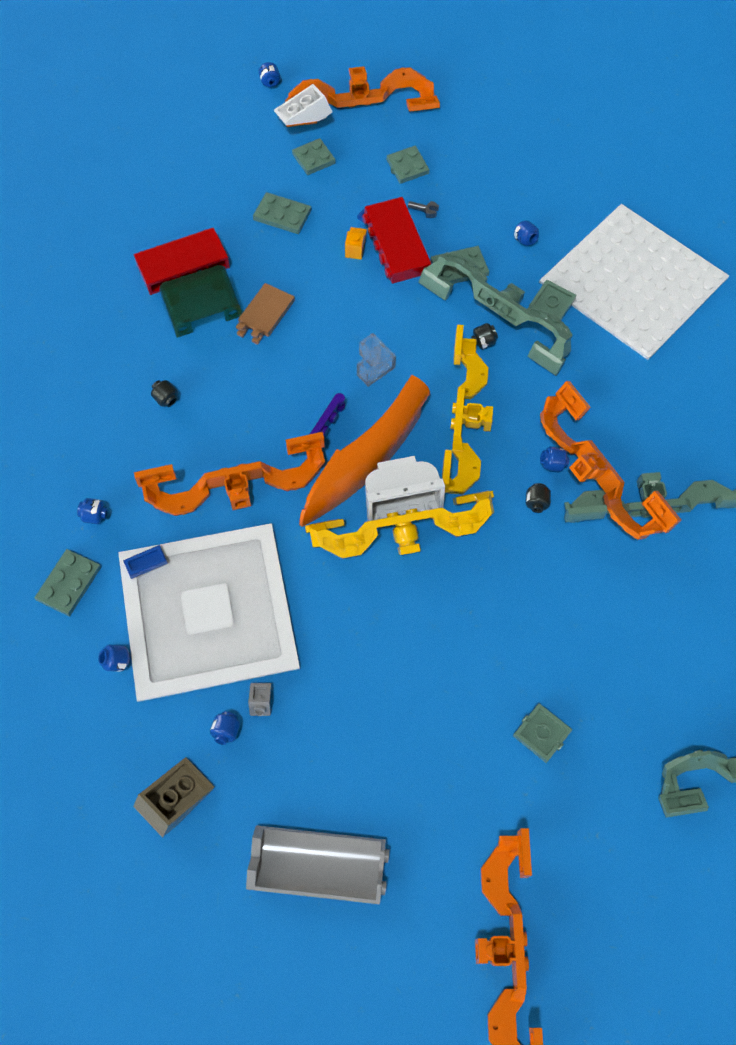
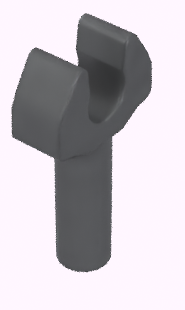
[408,201,439,218]

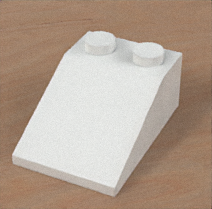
[274,84,332,125]

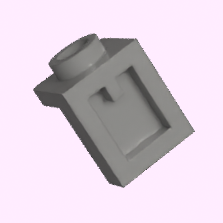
[248,683,272,716]

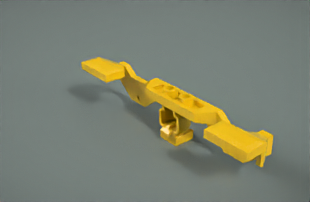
[442,324,493,495]
[305,491,494,558]

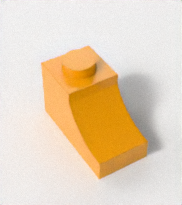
[345,227,367,260]

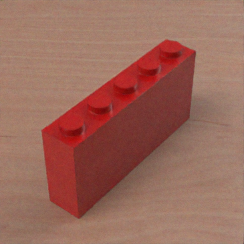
[362,197,431,284]
[133,227,230,295]

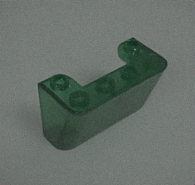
[159,265,242,338]

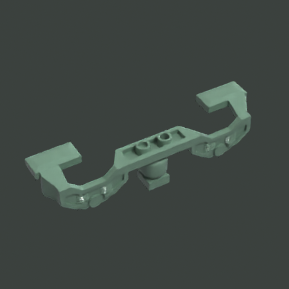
[418,252,573,375]
[564,472,736,523]
[658,750,736,818]

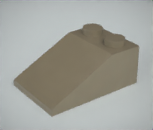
[133,757,215,838]

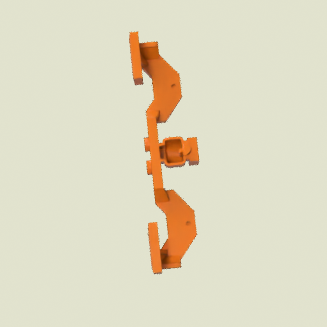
[285,66,440,127]
[540,381,681,540]
[134,432,325,516]
[475,828,543,1045]

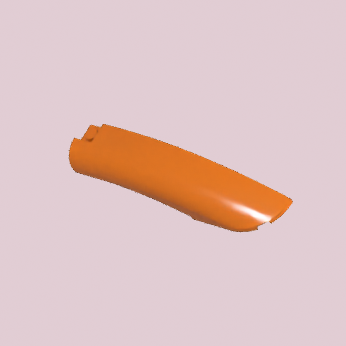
[299,375,430,527]

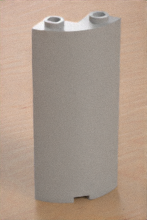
[246,825,389,904]

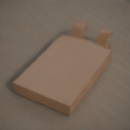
[236,283,295,345]

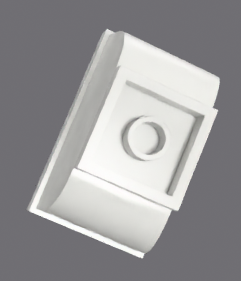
[365,456,445,521]

